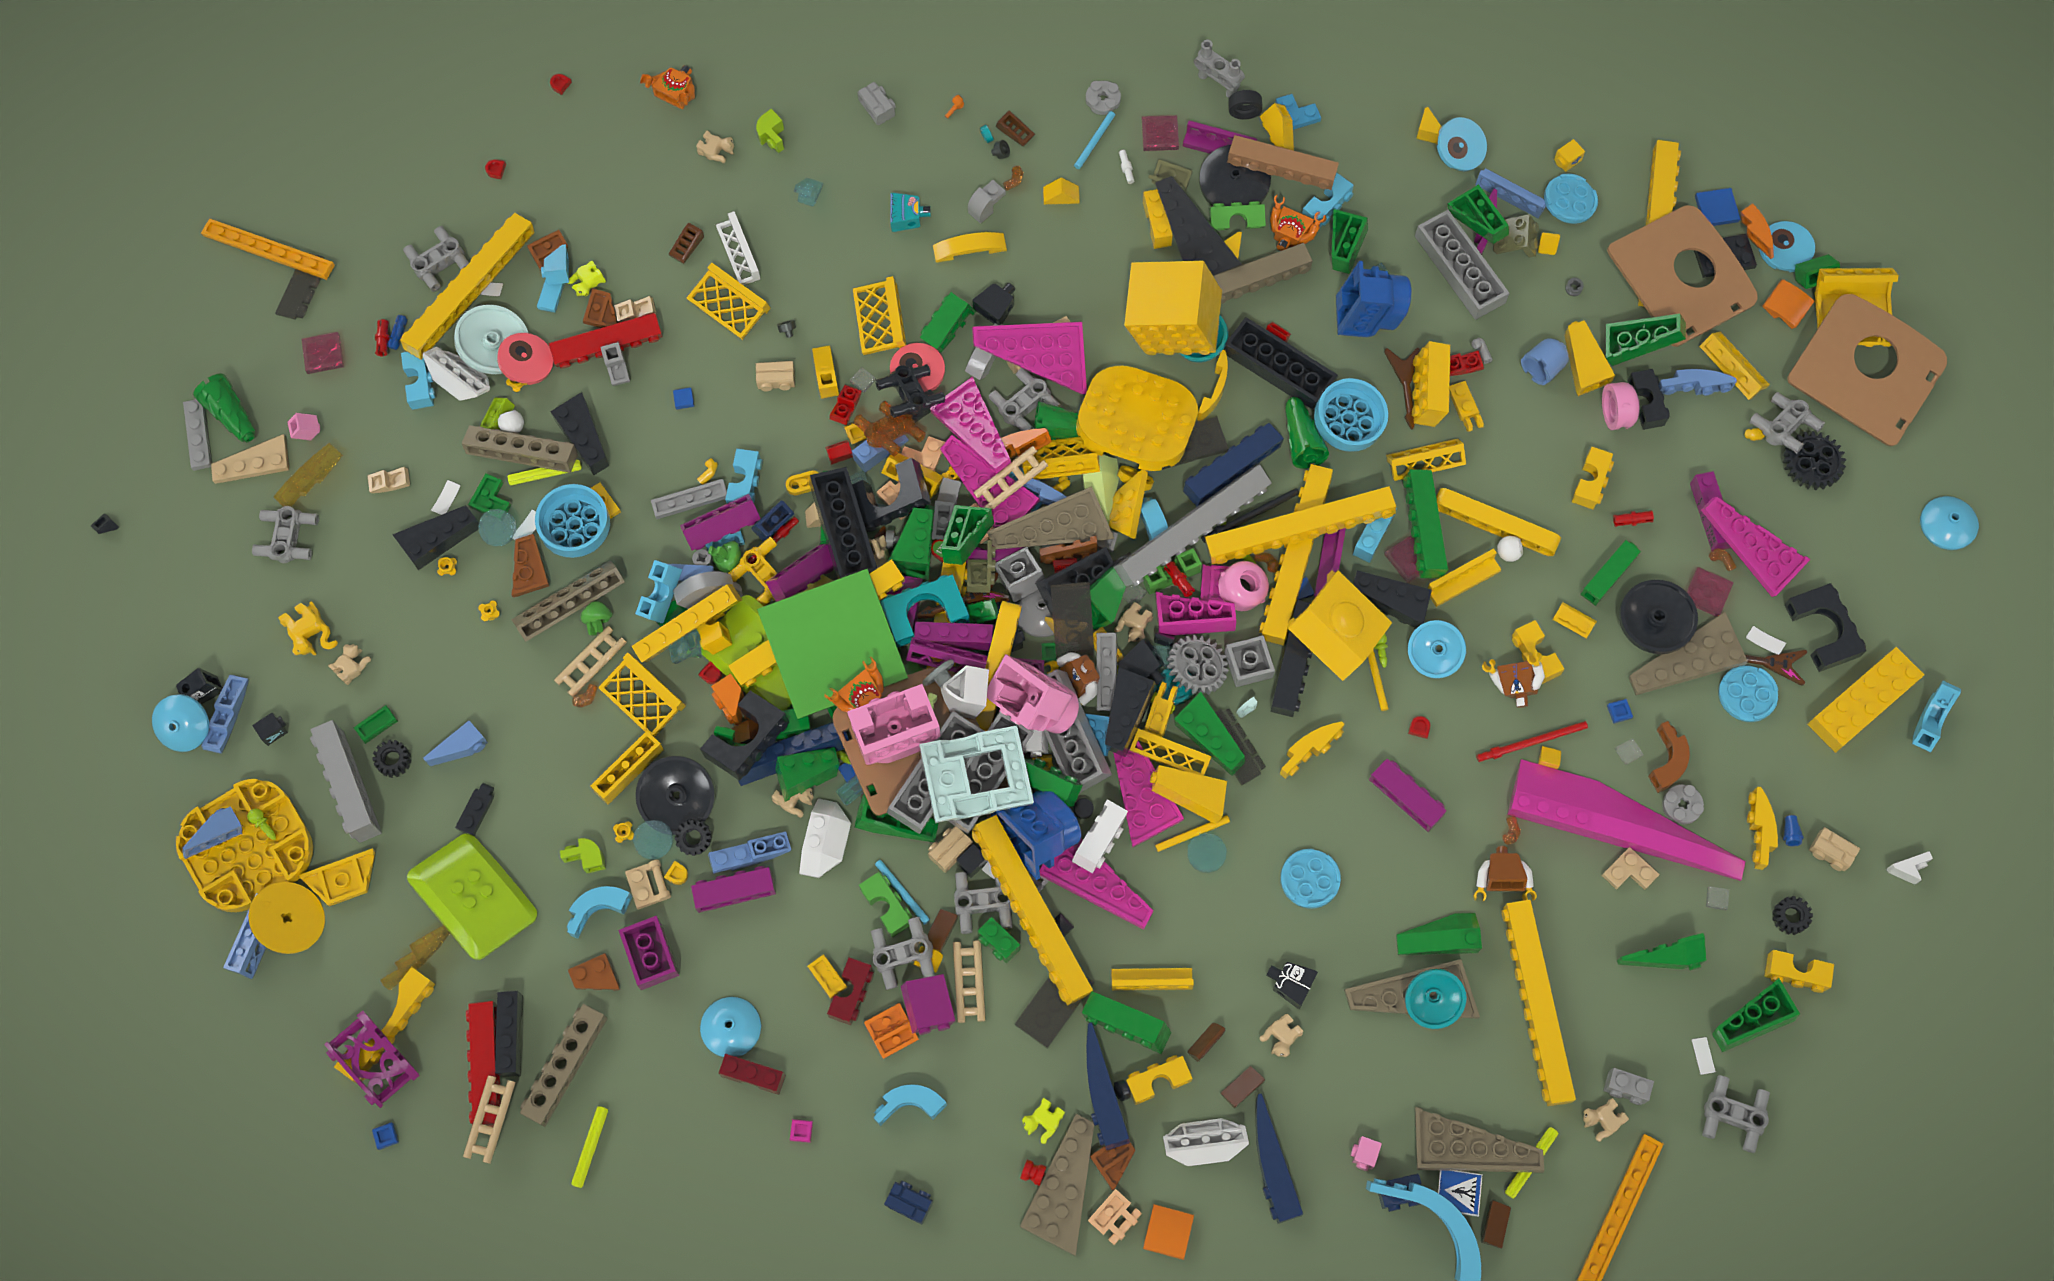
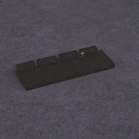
[275,252,324,320]
[1215,708,1266,786]

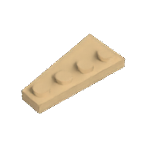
[211,434,289,484]

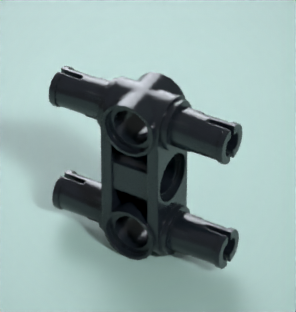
[875,364,945,418]

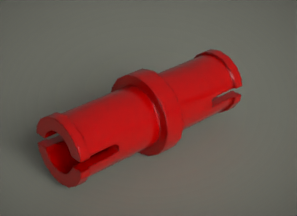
[375,319,390,357]
[1613,510,1654,527]
[1164,561,1195,597]

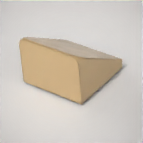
[805,502,821,528]

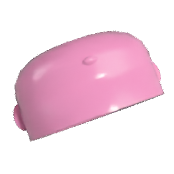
[1602,382,1639,430]
[1218,561,1269,611]

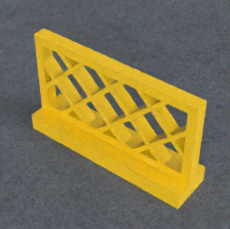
[687,262,771,340]
[853,276,907,355]
[1022,437,1100,480]
[598,652,686,737]

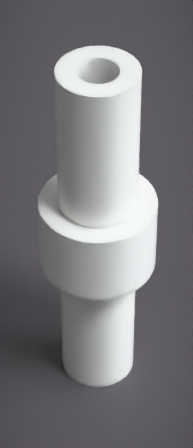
[1119,150,1135,184]

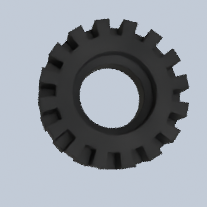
[372,740,411,778]
[675,819,712,856]
[1772,896,1813,935]

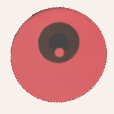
[497,333,553,385]
[890,343,945,392]

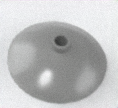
[1014,590,1071,637]

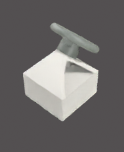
[922,659,989,719]

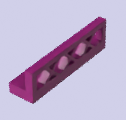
[1183,120,1257,154]
[1314,528,1346,598]
[906,637,987,673]

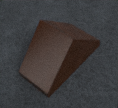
[731,720,759,744]

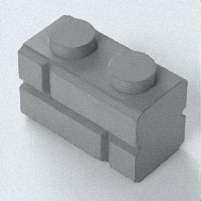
[857,82,896,125]

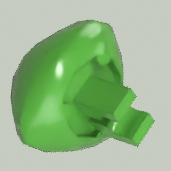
[708,540,741,573]
[581,601,612,636]

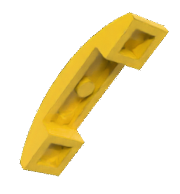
[933,232,1007,263]
[1197,350,1228,422]

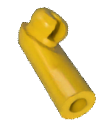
[1744,428,1765,441]
[697,458,718,485]
[1052,476,1070,493]

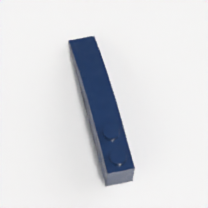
[1086,1022,1130,1151]
[1255,1093,1303,1224]

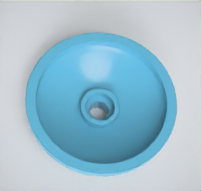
[1920,496,1979,550]
[1408,620,1466,678]
[152,694,209,752]
[700,997,761,1057]

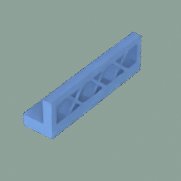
[1476,168,1546,219]
[223,893,266,979]

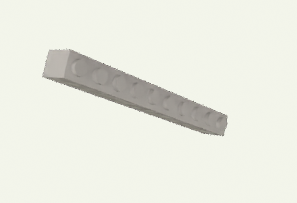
[1114,464,1272,586]

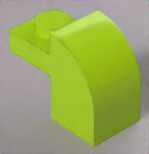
[756,109,784,153]
[560,838,606,873]

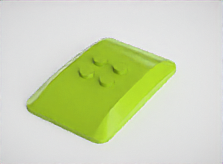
[699,595,792,711]
[407,833,537,960]

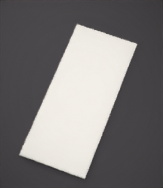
[1692,1037,1716,1075]

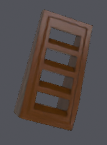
[996,111,1035,147]
[669,223,704,264]

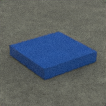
[1695,188,1740,226]

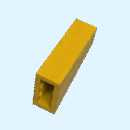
[1564,320,1615,396]
[1150,765,1227,824]

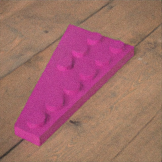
[930,377,1011,473]
[940,435,1040,528]
[1113,737,1184,848]
[1039,838,1153,930]

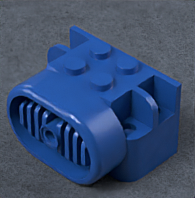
[1336,261,1412,337]
[991,790,1081,880]

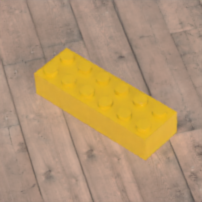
[1807,647,1925,753]

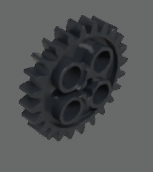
[1783,431,1846,490]

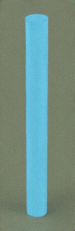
[1074,111,1115,169]
[875,860,930,925]

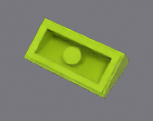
[480,397,515,430]

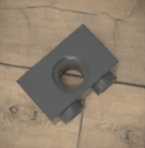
[932,501,954,540]

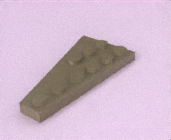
[987,487,1114,550]
[1629,612,1748,695]
[1344,959,1480,1019]
[1415,1107,1544,1173]
[1020,1114,1094,1256]

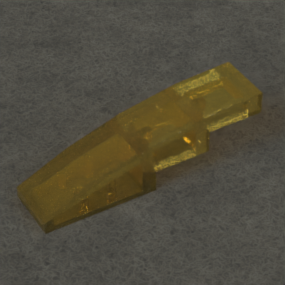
[273,443,343,507]
[380,925,450,990]

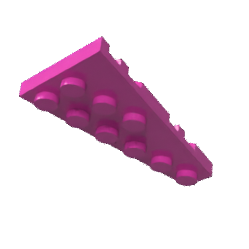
[1701,497,1811,597]

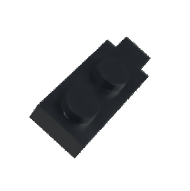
[455,783,494,836]

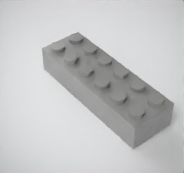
[1415,210,1509,320]
[1044,669,1112,793]
[887,711,985,834]
[949,711,1034,834]
[310,720,382,843]

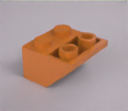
[711,673,745,726]

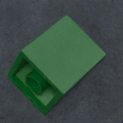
[1072,566,1126,630]

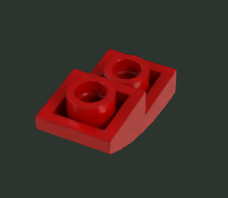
[1450,350,1484,376]
[830,385,862,425]

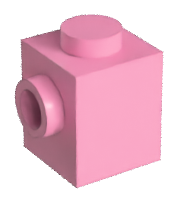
[287,413,320,440]
[1350,1136,1382,1171]

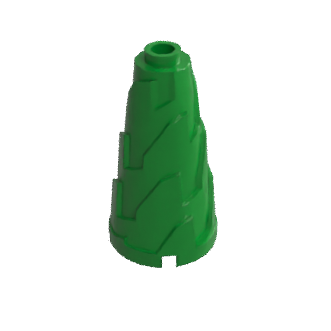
[193,373,255,443]
[1285,397,1329,469]
[1033,402,1081,440]

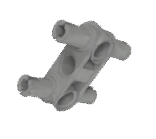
[1194,39,1245,98]
[403,226,469,292]
[989,368,1061,431]
[1749,392,1825,454]
[252,506,319,563]
[954,872,1012,934]
[870,917,935,990]
[1702,1075,1770,1153]

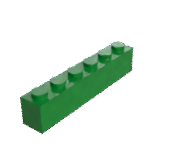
[1403,469,1448,579]

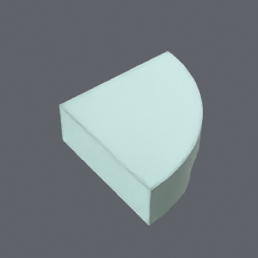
[1236,697,1257,718]

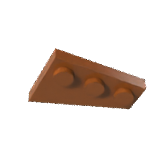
[511,534,549,598]
[1040,536,1097,564]

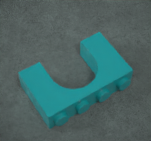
[880,574,970,648]

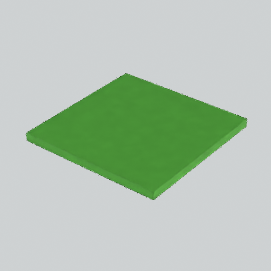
[757,569,908,719]

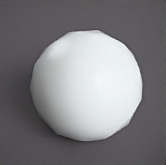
[498,410,524,433]
[1497,536,1523,562]

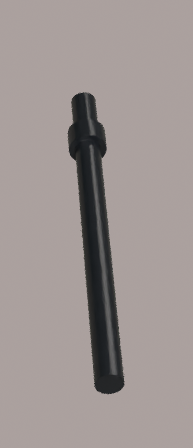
[1201,488,1299,543]

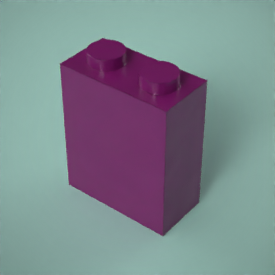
[901,974,956,1035]

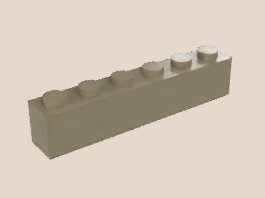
[1213,243,1313,304]

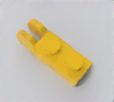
[1449,381,1484,432]
[1144,682,1178,738]

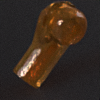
[1003,166,1023,191]
[1709,549,1737,571]
[1254,553,1279,573]
[572,684,598,708]
[1503,816,1521,845]

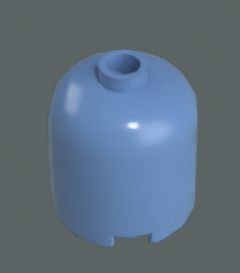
[1521,338,1569,385]

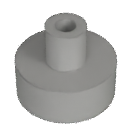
[886,530,900,549]

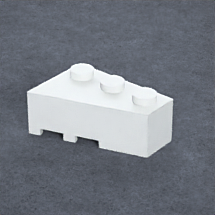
[1072,799,1128,873]

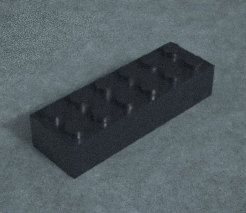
[1224,317,1338,411]
[809,467,877,580]

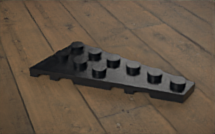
[1155,176,1243,276]

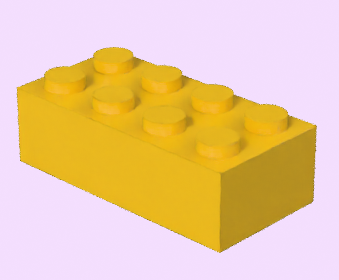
[1412,341,1450,427]

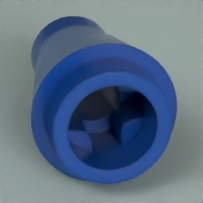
[1783,815,1804,846]

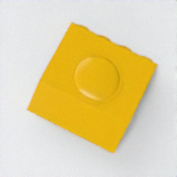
[1815,268,1899,347]
[1288,570,1392,681]

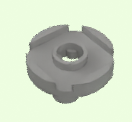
[1086,81,1121,115]
[1662,785,1704,825]

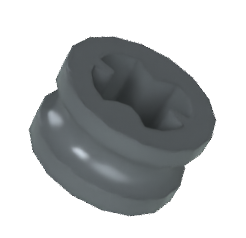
[1566,278,1584,297]

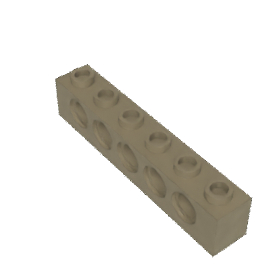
[462,425,578,473]
[511,560,625,642]
[520,1004,608,1127]

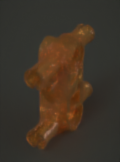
[853,401,926,456]

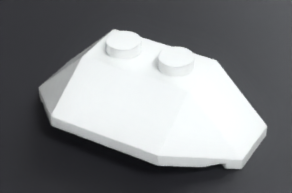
[423,347,490,401]
[799,799,851,878]
[1163,1118,1249,1166]

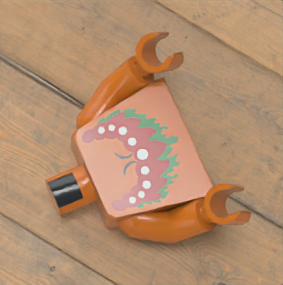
[640,65,695,110]
[1270,195,1327,251]
[824,657,884,712]

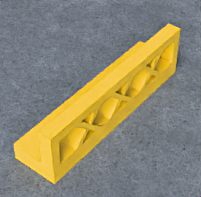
[1699,331,1770,400]
[1386,438,1466,481]
[1427,549,1501,607]
[1130,728,1211,776]
[1111,968,1194,991]

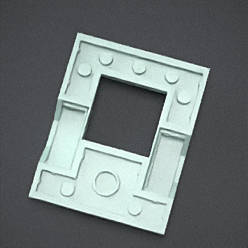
[919,726,1034,823]

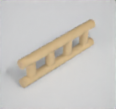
[973,446,1048,510]
[554,626,627,697]
[953,940,986,1023]
[463,1076,516,1164]

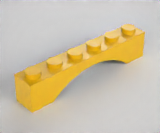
[632,584,742,662]
[334,967,435,1083]

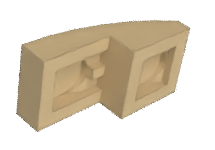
[614,296,656,323]
[368,467,410,493]

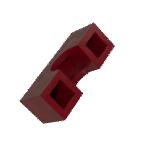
[827,957,874,1025]
[719,1054,786,1095]

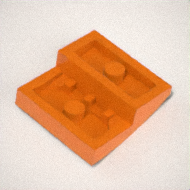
[1762,280,1815,329]
[864,1003,919,1059]
[1143,1204,1194,1260]

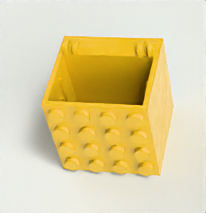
[1124,261,1222,355]

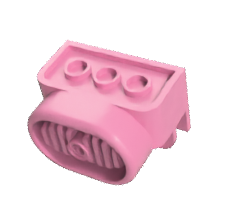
[987,654,1079,734]
[847,684,940,765]

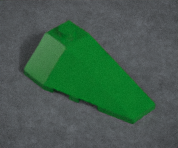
[854,785,939,842]
[1396,913,1482,955]
[1617,933,1706,971]

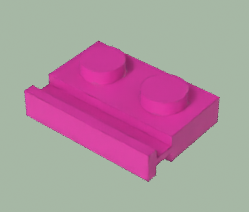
[1200,564,1229,602]

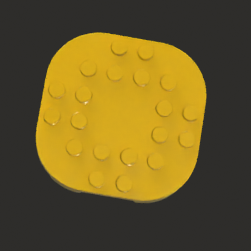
[1076,366,1198,471]
[176,779,313,912]

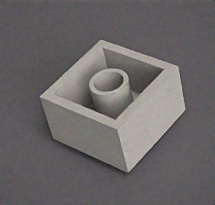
[995,547,1045,602]
[1224,635,1275,687]

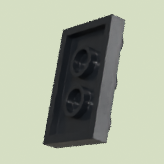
[1694,234,1757,278]

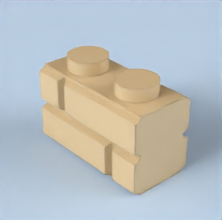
[756,361,795,391]
[928,826,973,873]
[1809,827,1860,871]

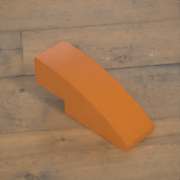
[1741,203,1774,259]
[1001,428,1052,459]

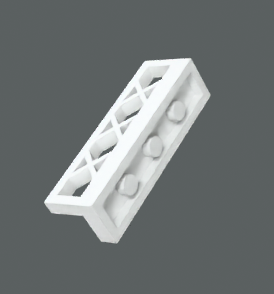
[716,212,760,285]

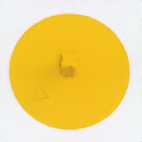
[248,882,325,954]

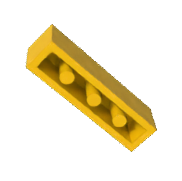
[591,731,664,805]

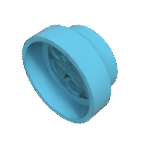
[1314,378,1388,452]
[535,484,610,558]

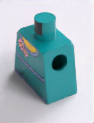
[891,193,931,232]

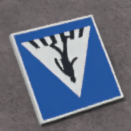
[1438,1170,1483,1217]

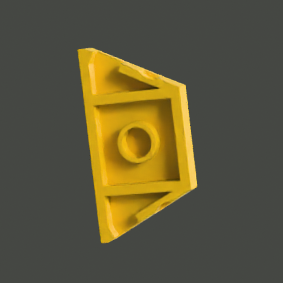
[1109,469,1148,539]
[299,848,375,907]

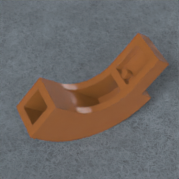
[1648,721,1690,793]

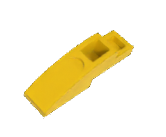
[1280,722,1345,779]
[1747,787,1778,870]

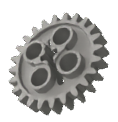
[1167,635,1229,695]

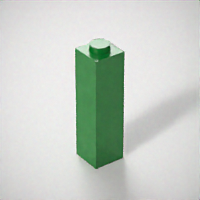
[1580,540,1641,606]

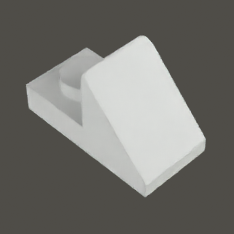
[1887,851,1933,884]

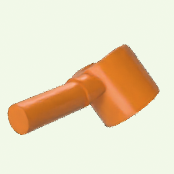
[945,95,964,119]

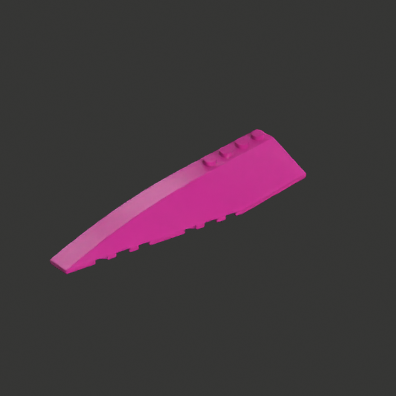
[1507,759,1746,881]

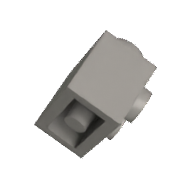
[1603,1068,1654,1105]

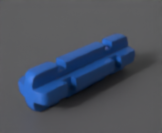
[388,315,407,350]

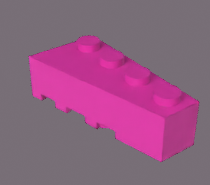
[1155,592,1236,635]

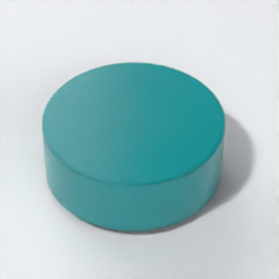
[980,125,994,143]

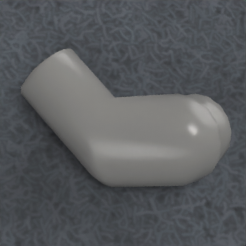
[1472,338,1493,364]

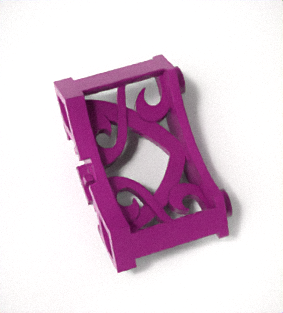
[324,1011,420,1108]

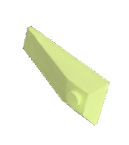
[1081,455,1119,525]

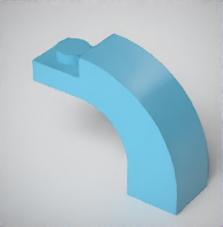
[1140,497,1168,541]
[1912,681,1961,752]
[567,886,633,939]
[873,1085,947,1126]

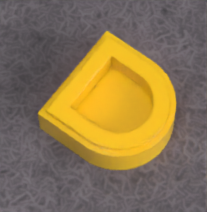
[664,861,688,885]

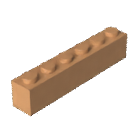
[1227,135,1339,190]

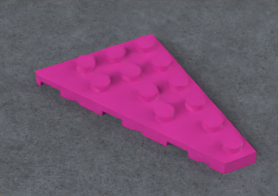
[972,322,1087,395]

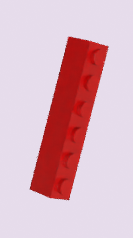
[548,313,663,369]
[466,1001,501,1127]

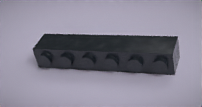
[1270,600,1313,717]

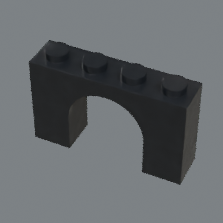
[852,458,931,532]
[1784,583,1867,672]
[700,691,789,781]

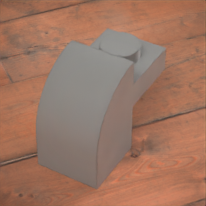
[968,180,1006,224]
[601,342,630,386]

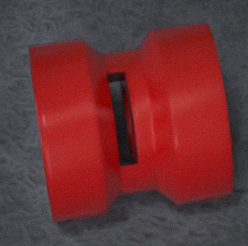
[1020,1159,1047,1186]

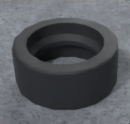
[1228,90,1263,120]

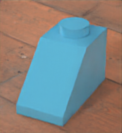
[541,244,569,285]

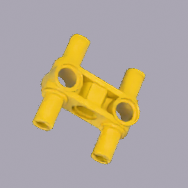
[728,537,777,606]

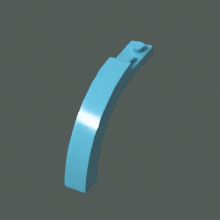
[1366,1178,1481,1281]

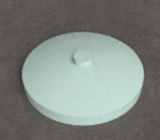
[454,305,528,374]

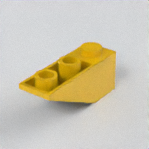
[1260,103,1294,151]
[812,345,839,399]

